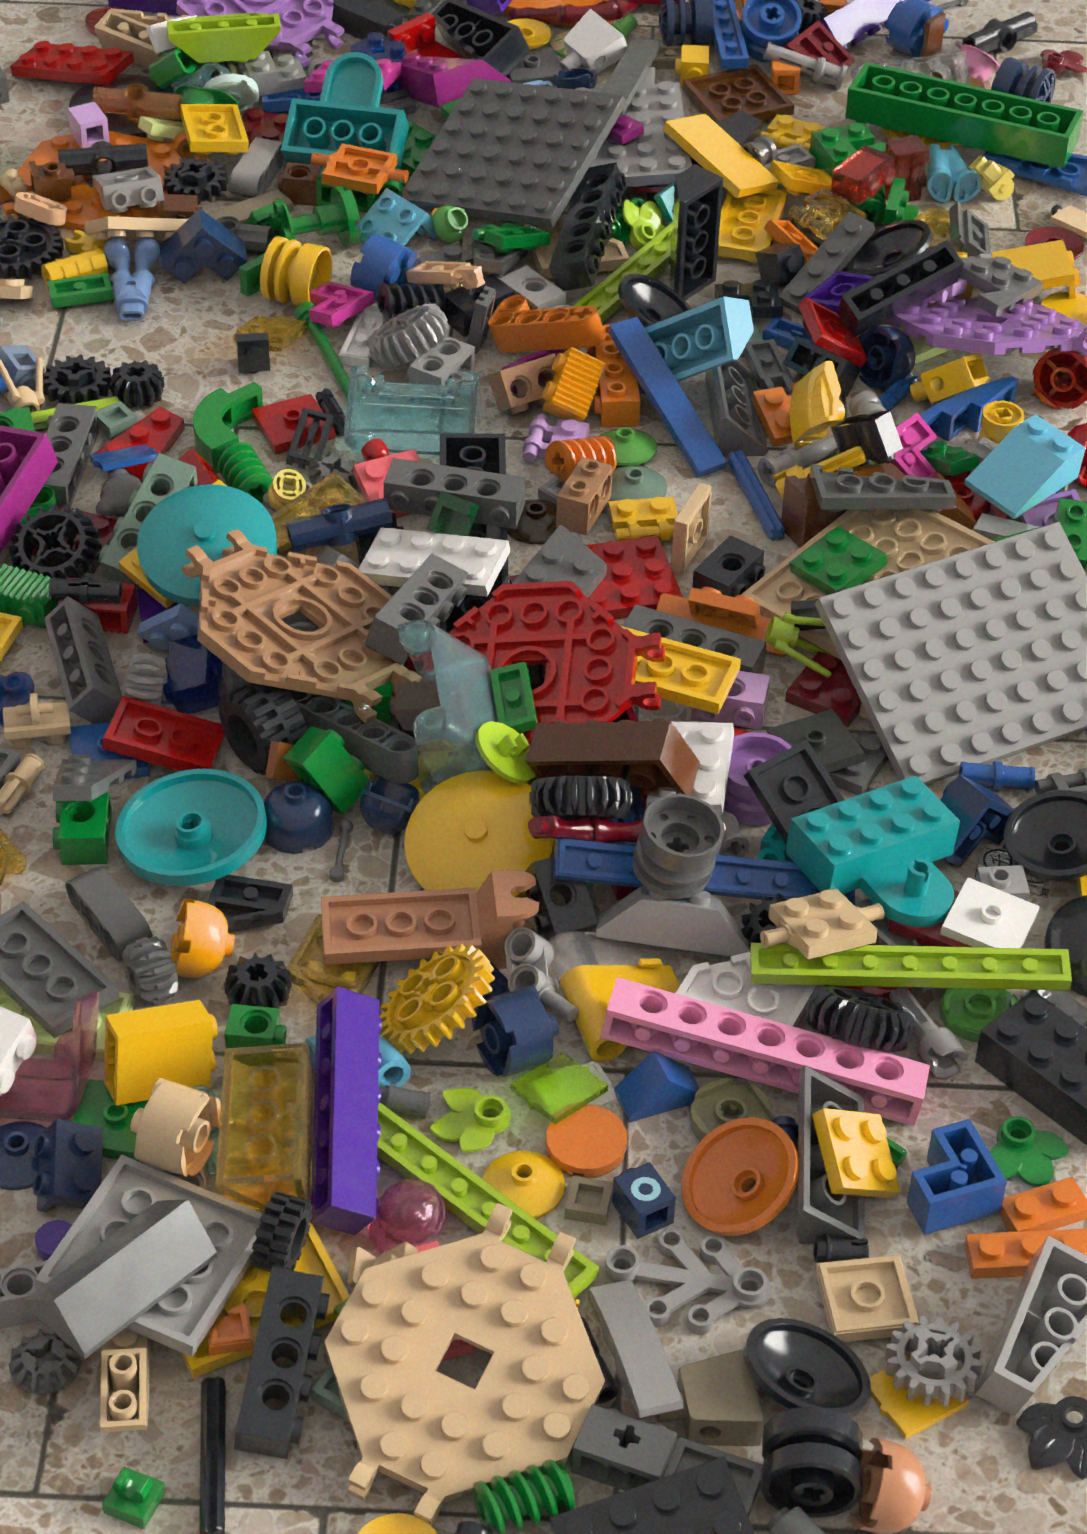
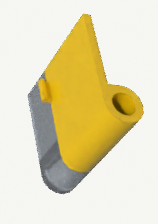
[548,932,680,1062]

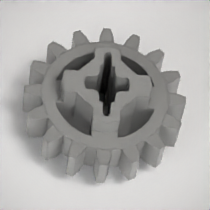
[885,1316,983,1407]

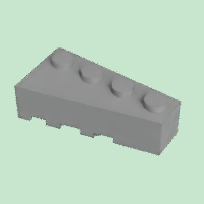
[975,1235,1087,1416]

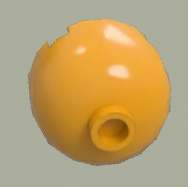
[170,898,235,978]

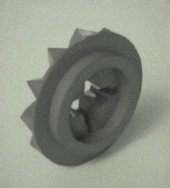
[308,451,358,495]
[9,1329,81,1394]

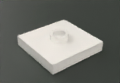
[940,877,1040,948]

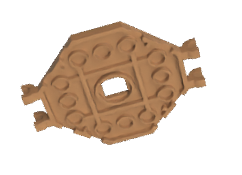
[181,529,422,723]

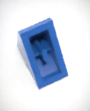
[614,1051,700,1123]

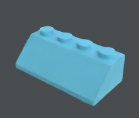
[638,296,753,395]

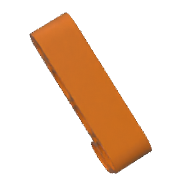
[488,295,606,353]

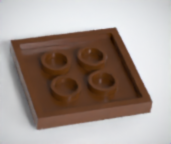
[682,64,795,124]

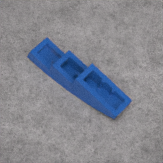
[920,376,1017,441]

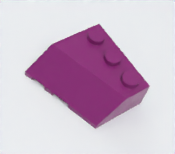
[397,53,511,108]

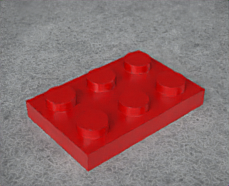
[102,696,225,771]

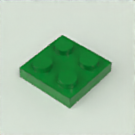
[789,526,887,595]

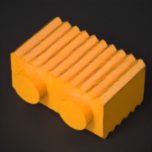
[542,347,605,422]

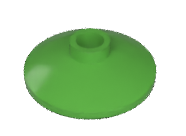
[599,427,657,466]

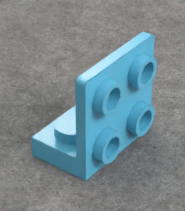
[355,188,437,246]

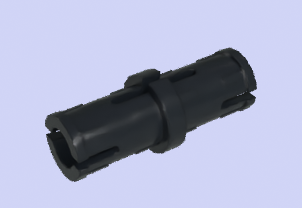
[49,576,123,604]

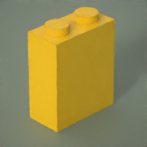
[104,999,218,1106]

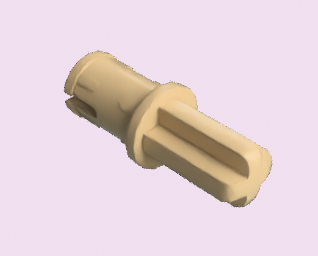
[0,753,45,815]

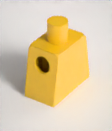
[910,353,990,404]

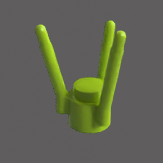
[764,612,836,678]

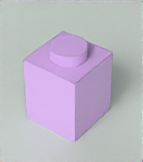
[68,102,110,148]

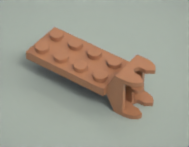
[321,870,539,969]

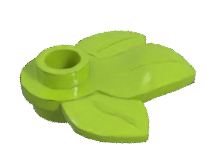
[622,199,666,250]
[430,1088,511,1153]

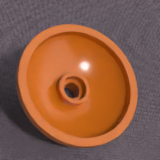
[681,1117,799,1236]

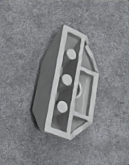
[596,886,750,957]

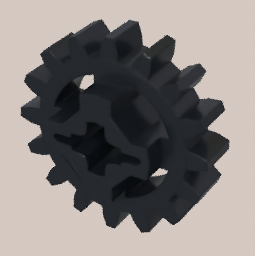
[163,156,228,205]
[43,355,111,404]

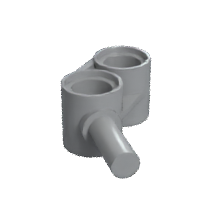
[504,927,579,1022]

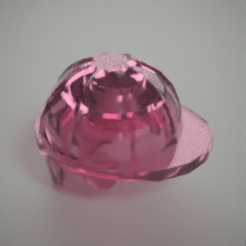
[367,1179,445,1253]

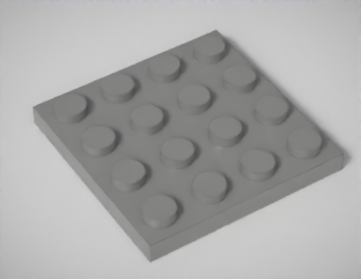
[35,1155,264,1357]

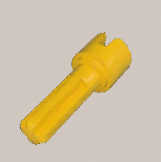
[773,446,866,500]

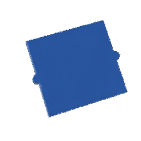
[89,444,158,471]

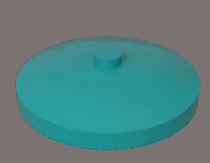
[137,485,277,607]
[115,769,267,886]

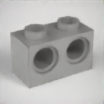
[407,336,475,404]

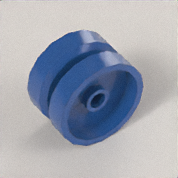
[740,0,802,63]

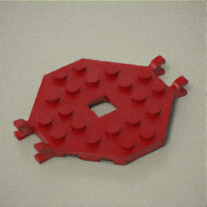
[392,581,666,771]

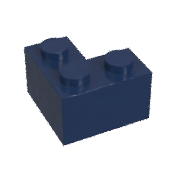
[160,208,248,284]
[940,774,1014,867]

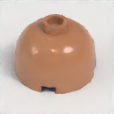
[850,1437,932,1534]

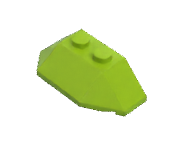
[167,13,281,65]

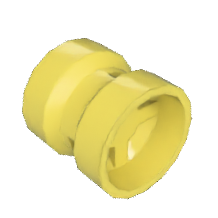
[267,469,306,513]

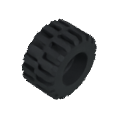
[218,682,307,775]

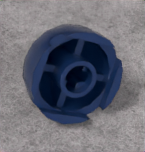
[858,326,916,389]
[263,781,334,854]

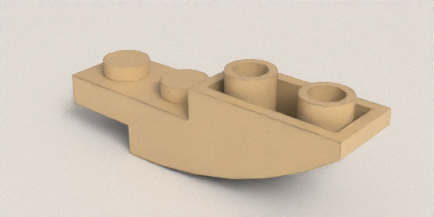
[100,1328,151,1433]

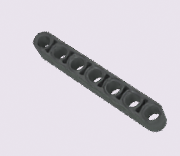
[231,669,419,784]

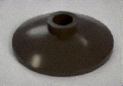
[507,499,558,544]

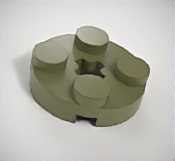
[690,1078,772,1140]

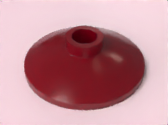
[1025,227,1084,260]

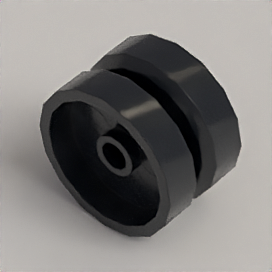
[761,1406,863,1518]

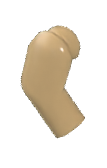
[0,168,28,197]

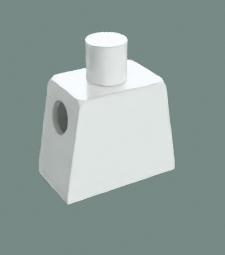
[560,9,628,74]

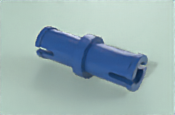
[958,761,1035,790]

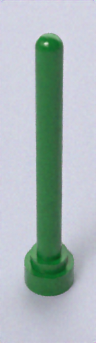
[294,302,359,403]

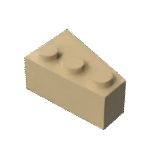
[94,9,190,69]

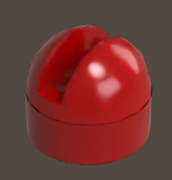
[361,438,390,461]

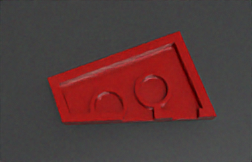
[94,407,185,483]

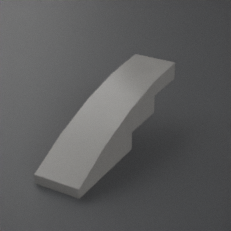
[589,1279,683,1418]

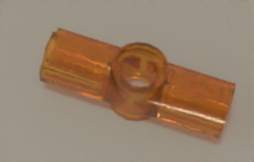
[93,83,182,122]

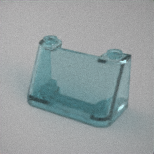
[344,366,481,455]
[397,619,498,786]

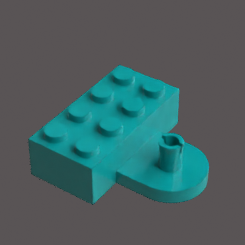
[281,52,409,169]
[785,775,960,927]

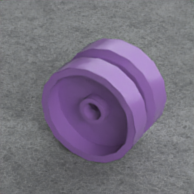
[724,732,792,825]

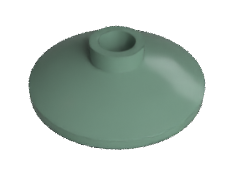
[609,465,667,501]

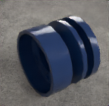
[659,0,714,47]
[991,57,1056,103]

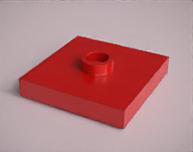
[798,298,867,367]
[252,394,335,454]

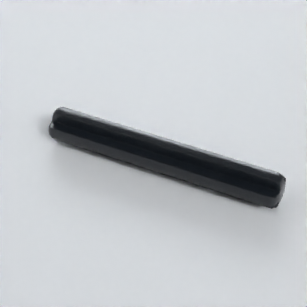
[199,1376,226,1534]

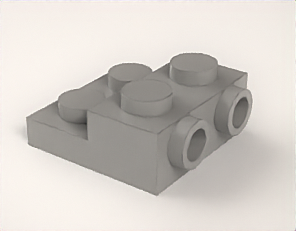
[238,50,307,97]
[92,167,164,213]

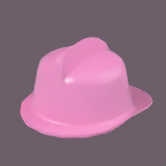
[955,43,1000,83]

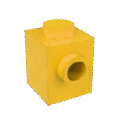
[675,45,709,86]

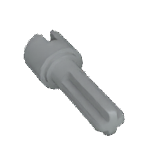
[889,987,968,1079]

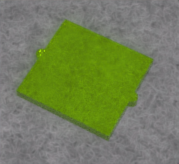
[510,1052,608,1124]

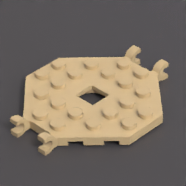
[324,1203,605,1527]

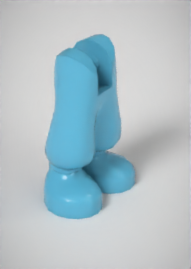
[926,144,982,203]

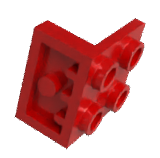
[387,12,464,62]

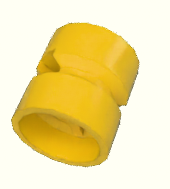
[978,401,1024,444]

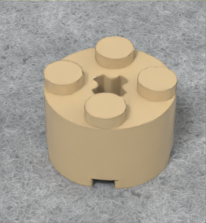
[131,1078,222,1177]

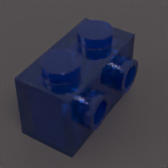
[163,634,222,714]

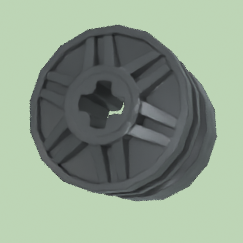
[632,793,725,899]

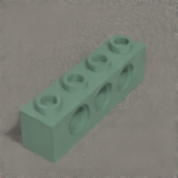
[98,453,198,591]

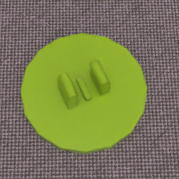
[475,721,536,784]

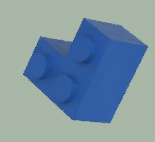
[907,1119,1007,1235]

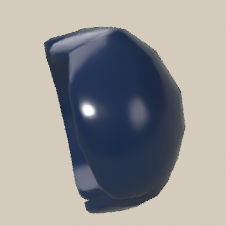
[554,67,597,90]

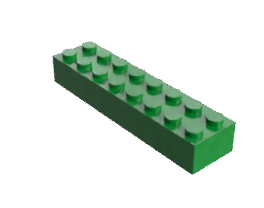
[845,62,1084,168]

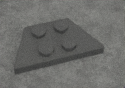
[512,525,607,598]

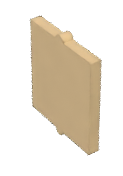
[1049,205,1087,239]

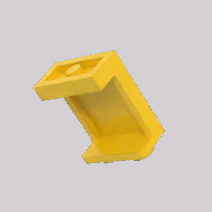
[991,240,1080,299]

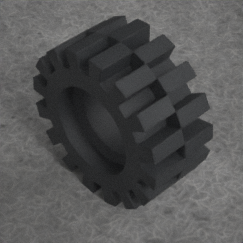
[251,1191,312,1272]

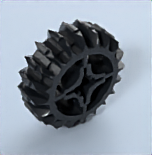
[9,503,102,579]
[529,776,632,820]
[806,985,915,1052]

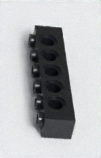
[549,162,627,291]

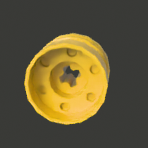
[260,236,333,307]

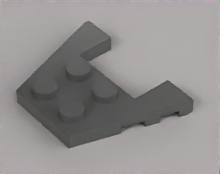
[960,257,1043,317]

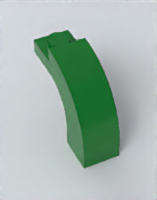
[193,382,263,474]

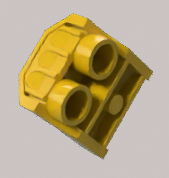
[790,361,845,449]

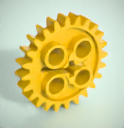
[379,943,495,1054]

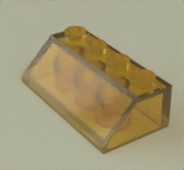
[215,1043,315,1212]

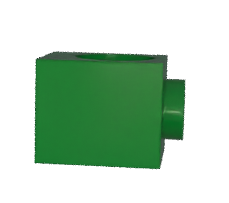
[224,1004,287,1065]

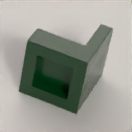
[427,491,480,536]

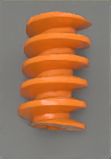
[545,435,616,482]

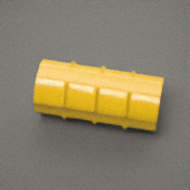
[41,248,108,287]

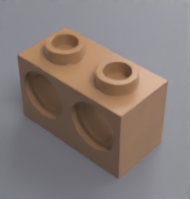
[487,354,556,414]
[556,457,613,535]

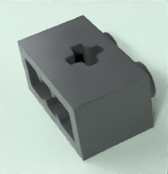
[572,1404,677,1491]

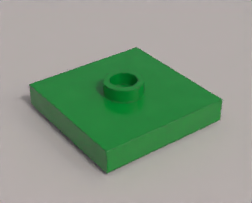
[72,1079,149,1164]

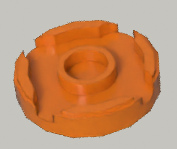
[546,1105,627,1178]

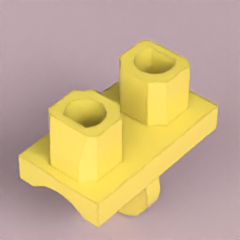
[968,155,1015,201]

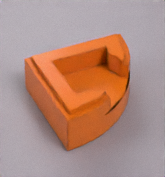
[208,1303,253,1355]

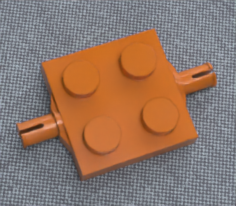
[311,143,409,195]

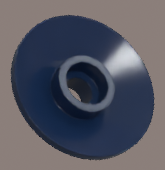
[0,1121,47,1190]

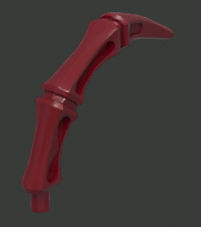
[509,0,642,25]
[528,816,726,843]

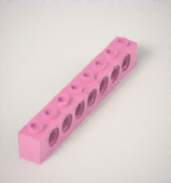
[600,977,930,1126]

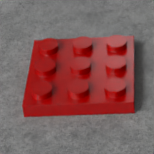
[586,535,683,620]

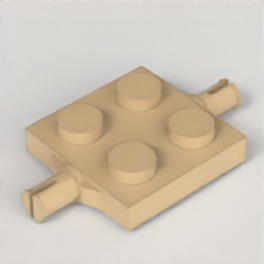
[760,889,884,960]

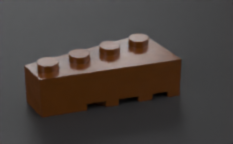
[781,463,905,548]

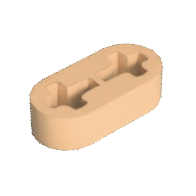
[14,192,67,225]

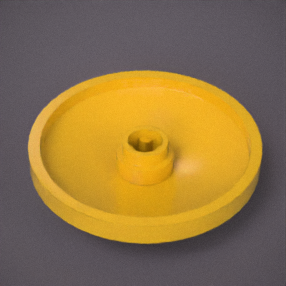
[404,770,556,898]

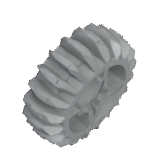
[367,304,450,368]

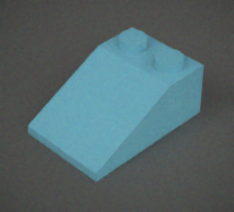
[964,414,1086,519]

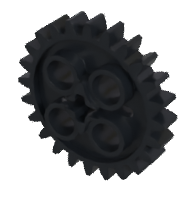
[0,215,64,279]

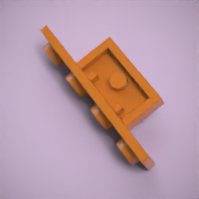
[656,587,786,657]

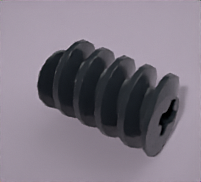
[377,283,446,322]

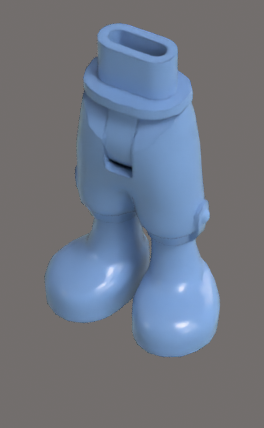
[103,237,160,321]

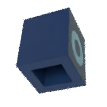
[612,1162,676,1239]

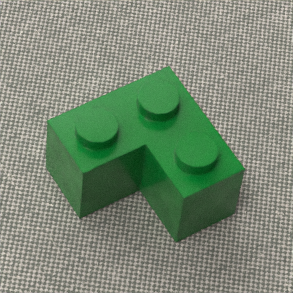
[809,123,875,182]

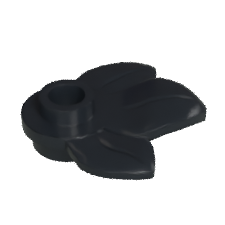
[1016,1396,1087,1480]

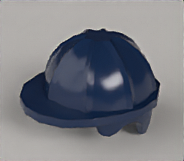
[359,776,419,834]

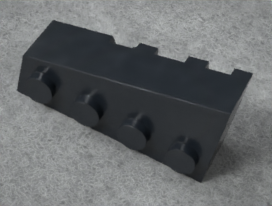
[431,0,531,76]

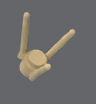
[0,357,45,412]

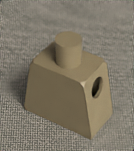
[656,1349,764,1446]

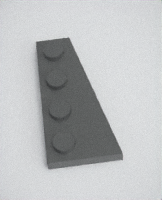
[810,464,956,512]

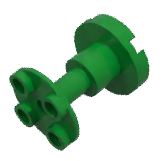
[269,185,361,247]

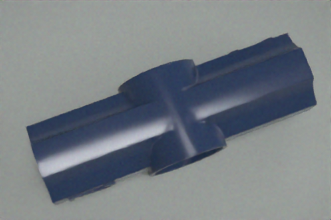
[286,498,393,552]

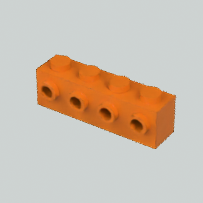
[586,325,640,427]

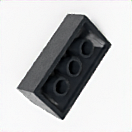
[669,164,723,301]

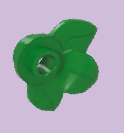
[990,1116,1069,1187]

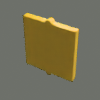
[869,1355,969,1440]

